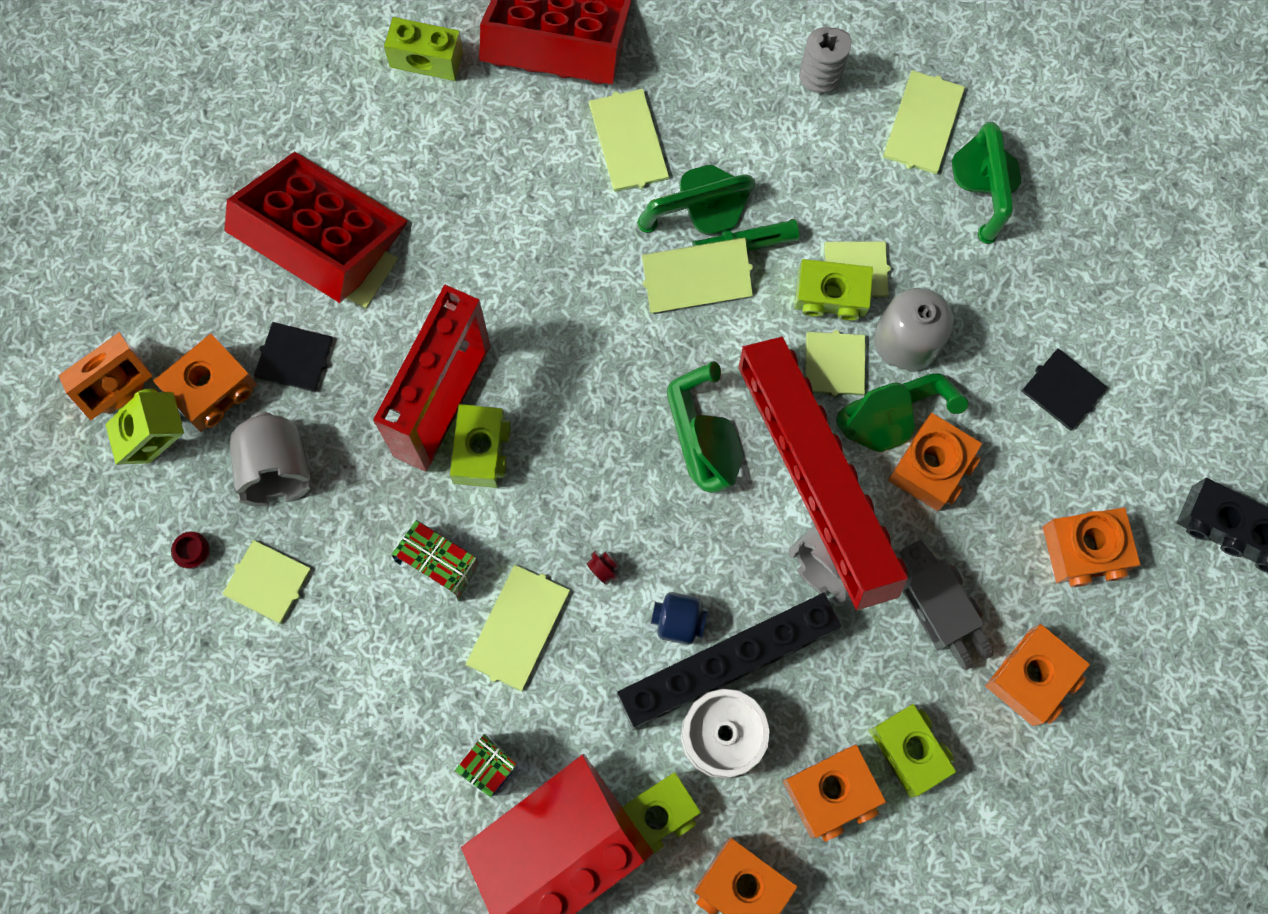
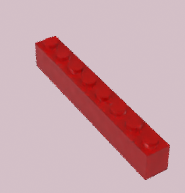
[738,336,908,611]

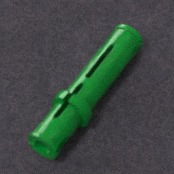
[692,219,799,251]

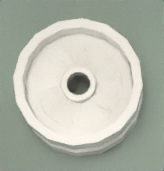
[680,689,770,779]

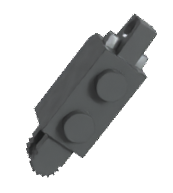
[899,540,994,670]

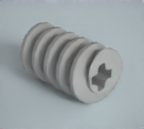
[799,27,852,93]

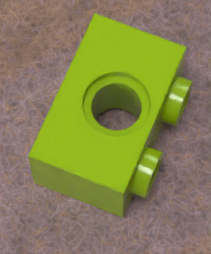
[384,17,463,81]
[794,259,873,321]
[105,389,184,465]
[450,404,511,488]
[868,704,956,798]
[622,772,701,853]

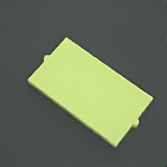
[883,70,965,175]
[589,89,669,192]
[641,238,753,313]
[465,565,570,691]

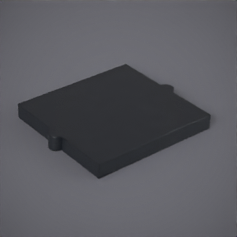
[254,322,333,392]
[1021,348,1107,431]

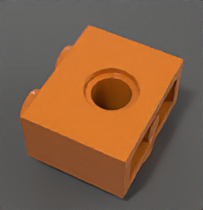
[58,332,152,421]
[153,333,257,432]
[888,412,982,511]
[1042,507,1140,587]
[985,624,1090,726]
[782,744,886,842]
[692,838,797,914]

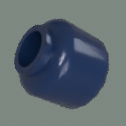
[651,592,708,645]

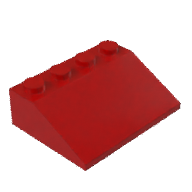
[479,0,632,84]
[224,151,408,303]
[461,754,654,914]

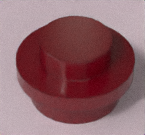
[171,531,210,569]
[587,550,621,585]

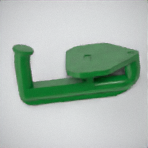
[952,122,1021,244]
[637,165,756,235]
[666,361,743,493]
[836,373,969,452]

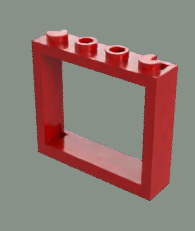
[373,284,491,472]

